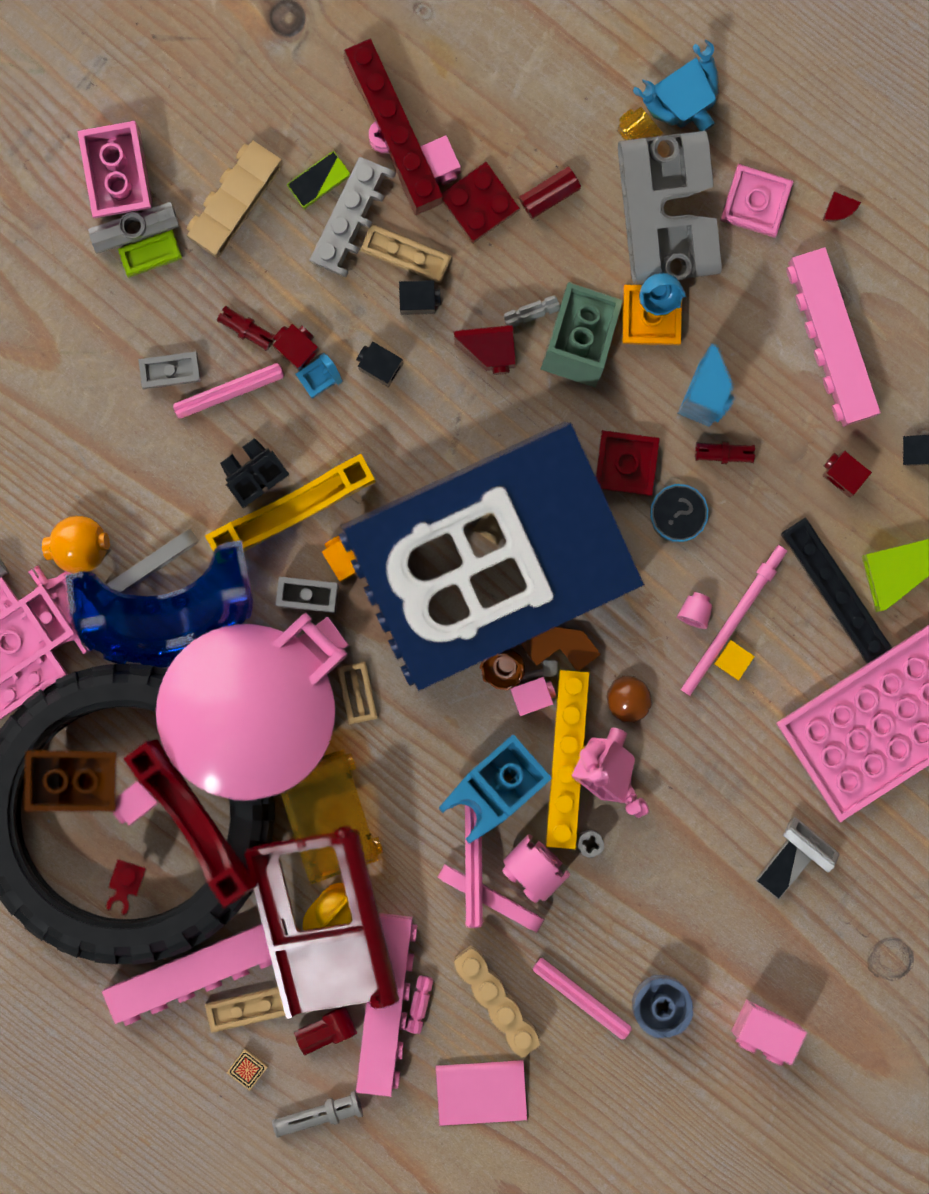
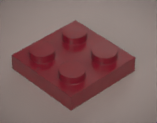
[442,162,520,243]
[595,430,660,496]

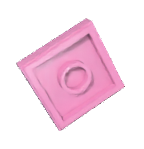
[720,164,793,238]

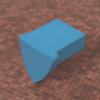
[296,353,343,399]

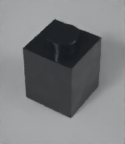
[399,280,441,315]
[356,341,403,388]

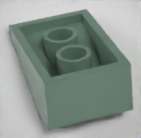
[540,282,623,388]

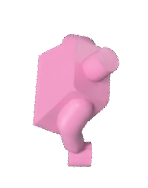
[571,728,649,818]

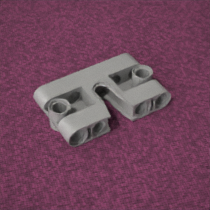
[618,131,722,285]

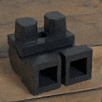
[220,438,290,508]

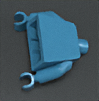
[633,39,719,131]

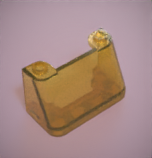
[281,749,384,884]

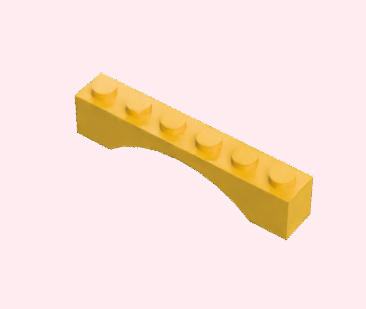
[205,454,376,563]
[545,670,589,849]

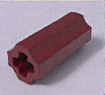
[519,166,581,219]

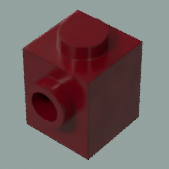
[273,324,320,371]

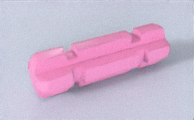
[406,975,433,1034]

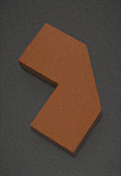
[520,627,601,672]

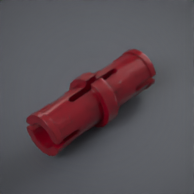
[217,306,275,351]
[695,441,755,464]

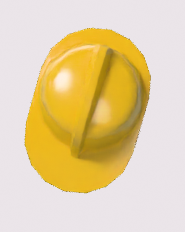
[302,883,352,930]

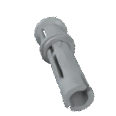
[272,1091,363,1138]

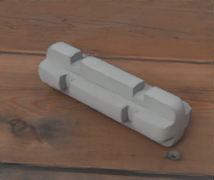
[504,295,560,327]

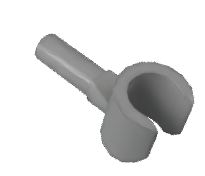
[521,660,559,681]

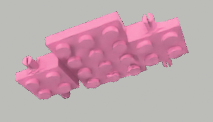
[0,565,102,720]

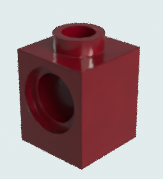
[822,451,872,497]

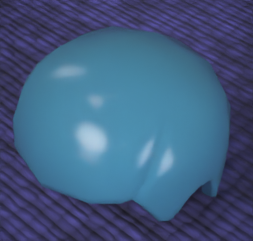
[639,273,686,316]

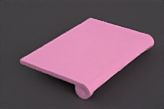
[436,1060,527,1126]

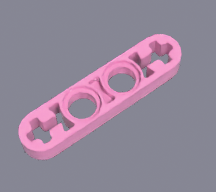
[437,864,544,932]

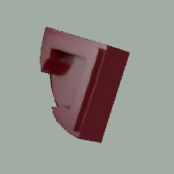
[822,192,861,222]

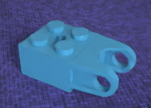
[438,734,552,844]

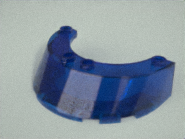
[65,540,253,668]

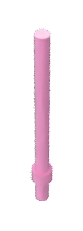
[681,545,788,696]

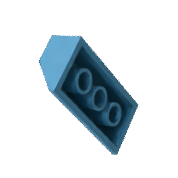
[677,344,735,427]

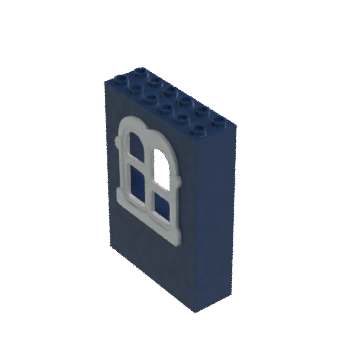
[338,422,644,691]

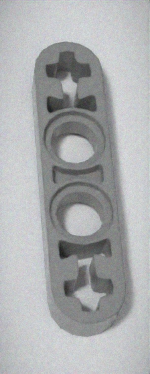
[96,529,199,605]

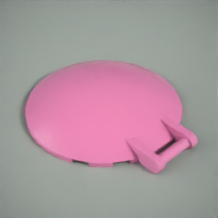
[156,613,347,801]

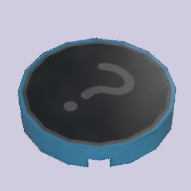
[650,484,708,542]

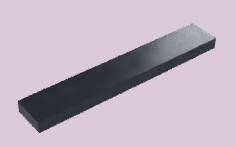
[781,517,892,664]

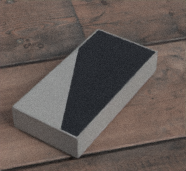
[755,840,812,900]

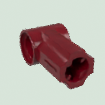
[294,1006,358,1056]

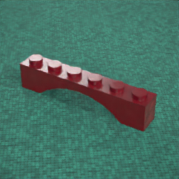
[344,38,443,216]
[123,739,257,907]

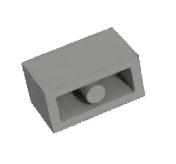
[275,577,339,613]

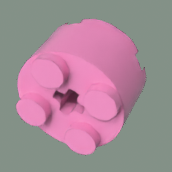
[502,834,570,903]

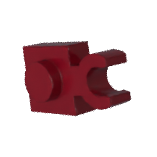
[106,859,147,916]

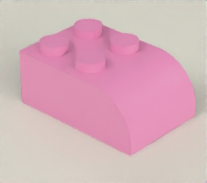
[77,121,152,219]

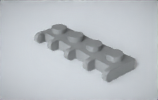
[309,156,396,278]

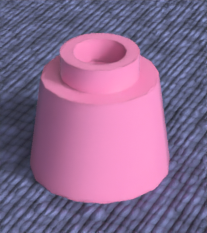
[677,592,712,629]

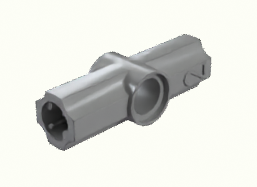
[88,202,180,254]

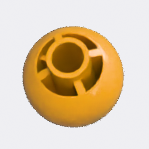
[42,516,110,574]

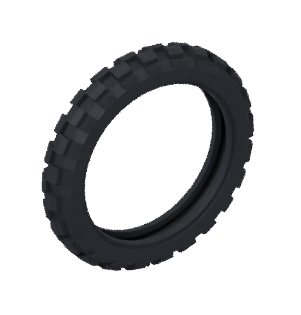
[0,663,275,965]

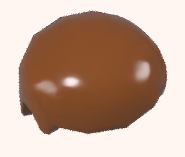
[479,648,525,690]
[606,676,652,723]

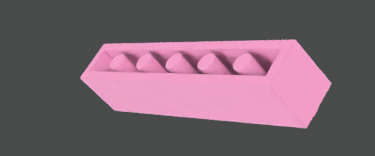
[786,247,880,427]
[356,913,417,1097]
[102,923,272,1026]

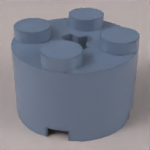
[632,975,693,1038]

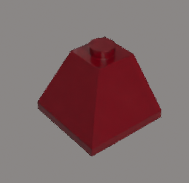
[454,325,516,375]

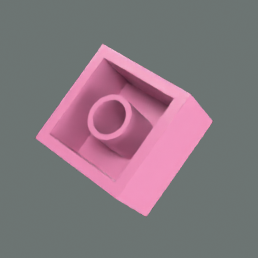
[731,999,807,1066]

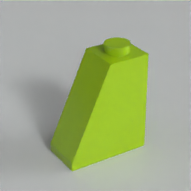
[862,539,929,612]

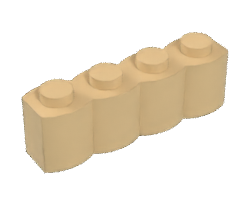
[187,140,283,259]
[454,945,540,1058]

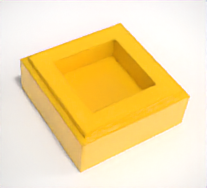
[714,640,755,681]

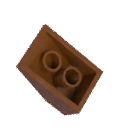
[24,750,117,812]

